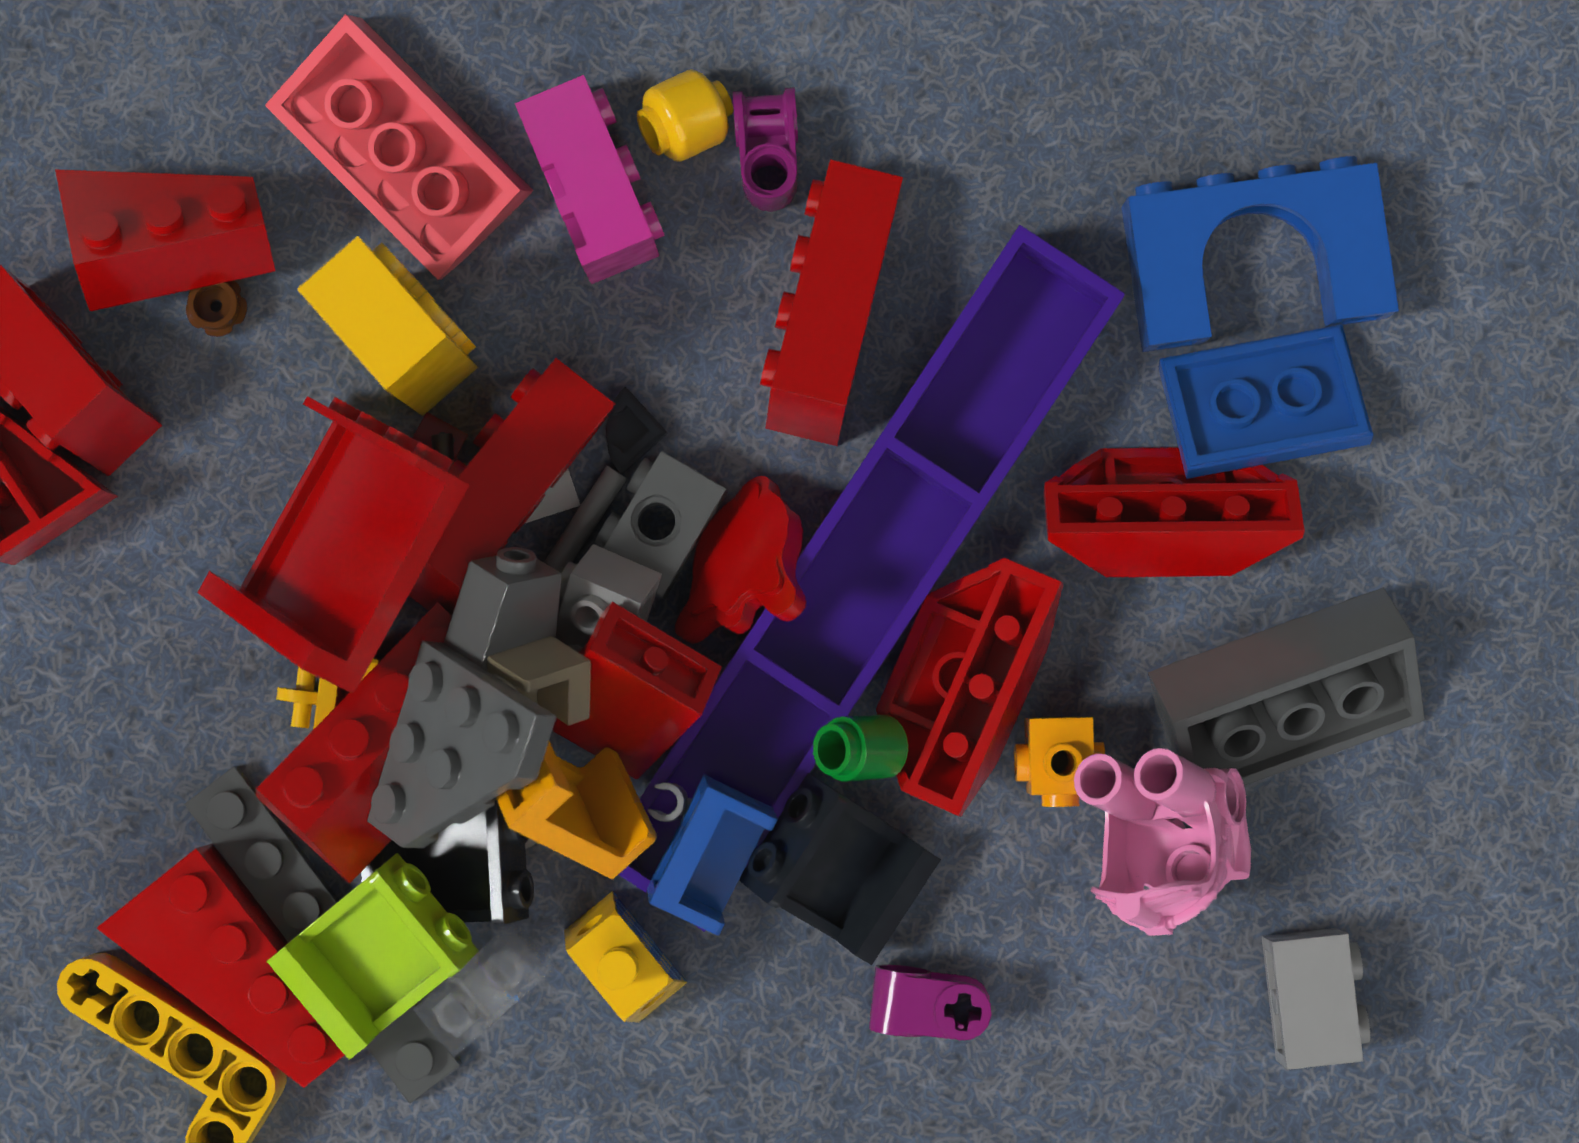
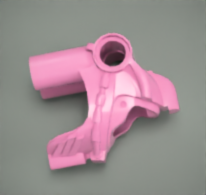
[1074,748,1251,936]

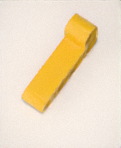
[57,953,287,1143]

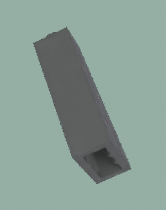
[444,547,561,671]

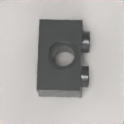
[595,451,728,599]

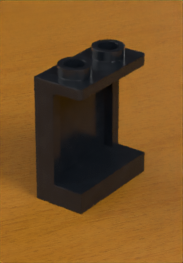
[739,773,941,965]
[361,797,534,924]

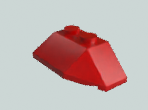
[1044,447,1305,577]
[876,558,1064,817]

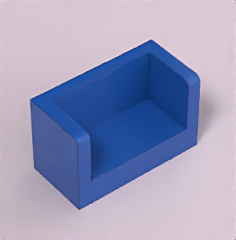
[647,775,778,935]

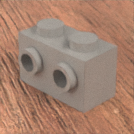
[556,544,662,653]
[1261,928,1370,1070]

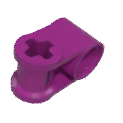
[733,87,798,212]
[869,964,992,1041]

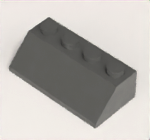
[1148,587,1425,786]

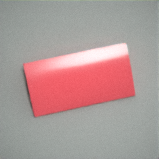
[265,14,534,280]

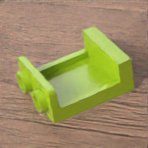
[267,853,479,1060]

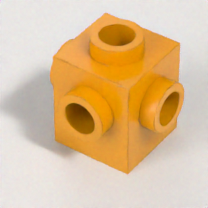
[1014,717,1105,807]

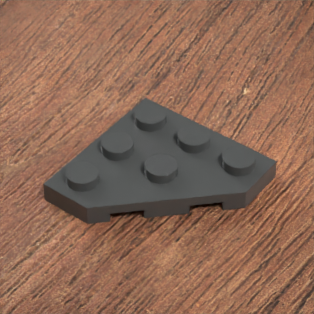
[367,641,557,848]

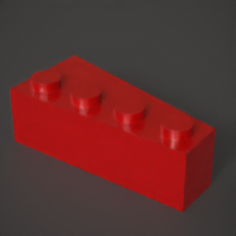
[760,159,903,446]
[409,358,615,615]

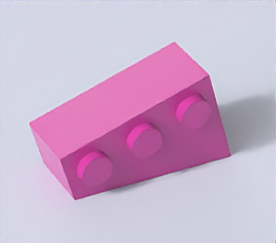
[515,75,665,285]

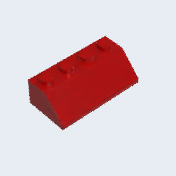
[256,602,452,884]

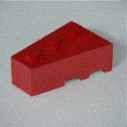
[55,169,276,312]
[0,265,163,476]
[0,406,118,565]

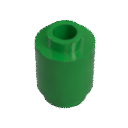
[813,715,908,781]

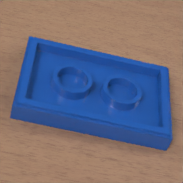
[1159,325,1374,479]

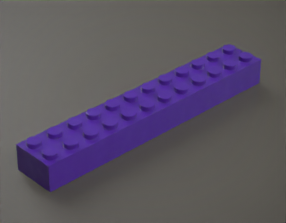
[618,225,1126,932]

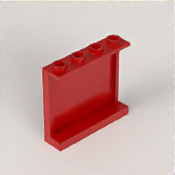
[197,396,470,694]

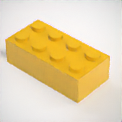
[297,236,478,416]

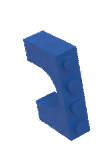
[1121,156,1399,352]

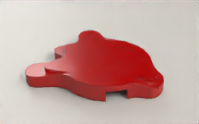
[675,476,806,644]

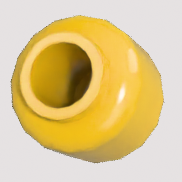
[637,69,733,162]

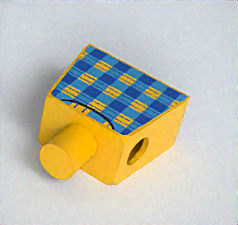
[564,891,687,1023]

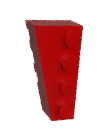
[97,844,345,1088]

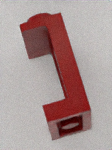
[552,601,722,780]

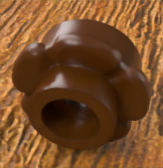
[186,280,247,337]

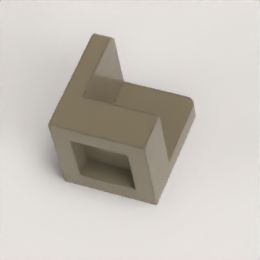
[487,636,591,726]

